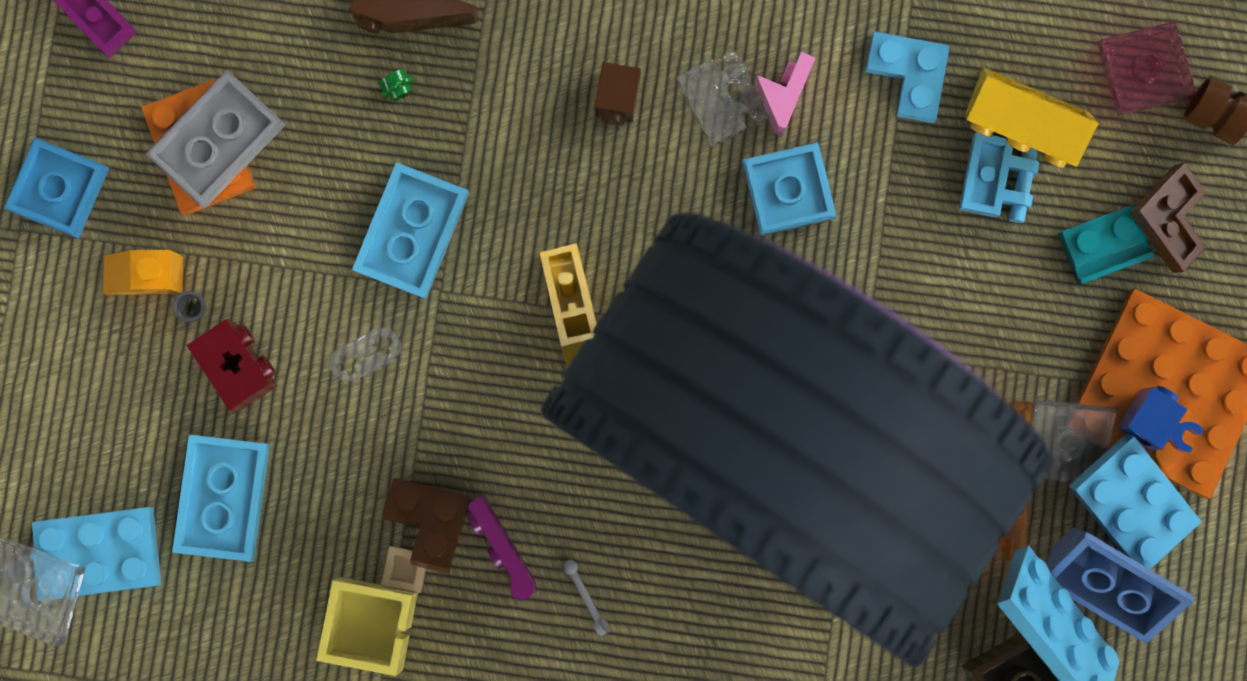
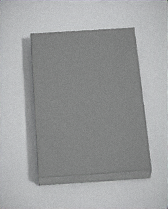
[146,70,286,209]

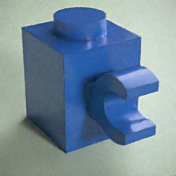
[1116,385,1204,452]

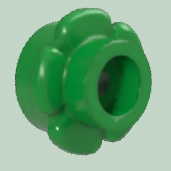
[378,68,414,102]

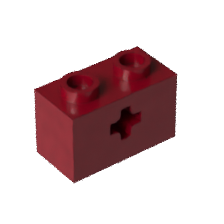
[186,319,277,412]

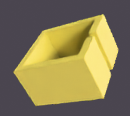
[316,577,418,676]

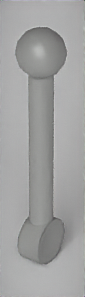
[563,560,610,636]

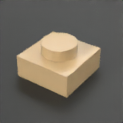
[381,546,426,593]

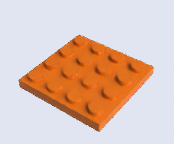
[1064,289,1247,499]

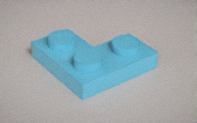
[865,31,950,123]

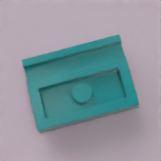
[1058,204,1155,286]

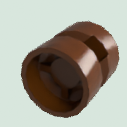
[1183,75,1247,146]

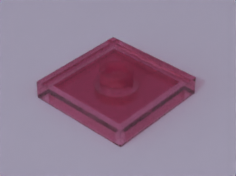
[1098,21,1197,116]

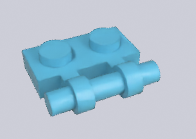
[959,132,1040,223]

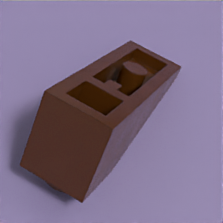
[349,0,478,34]

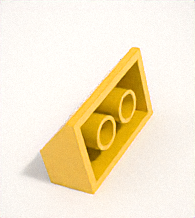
[965,67,1099,168]

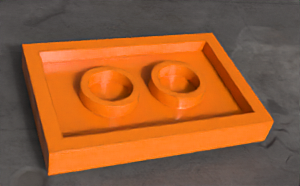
[141,80,257,216]

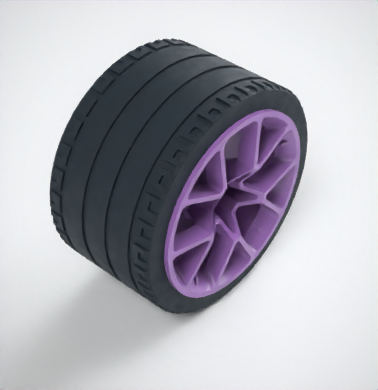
[541,213,1052,667]

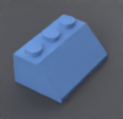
[1047,527,1194,644]

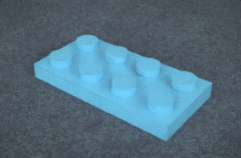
[997,545,1120,681]

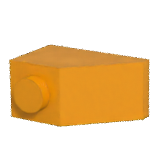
[103,250,183,295]

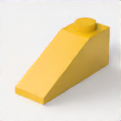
[539,243,597,367]

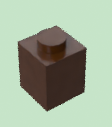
[594,62,641,126]

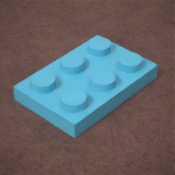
[352,162,469,300]
[1068,433,1202,570]
[172,434,270,562]
[32,507,162,601]

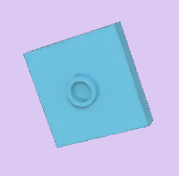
[742,142,837,237]

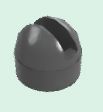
[173,291,206,322]

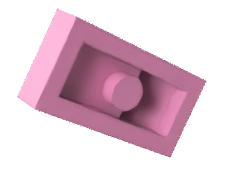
[754,52,815,136]

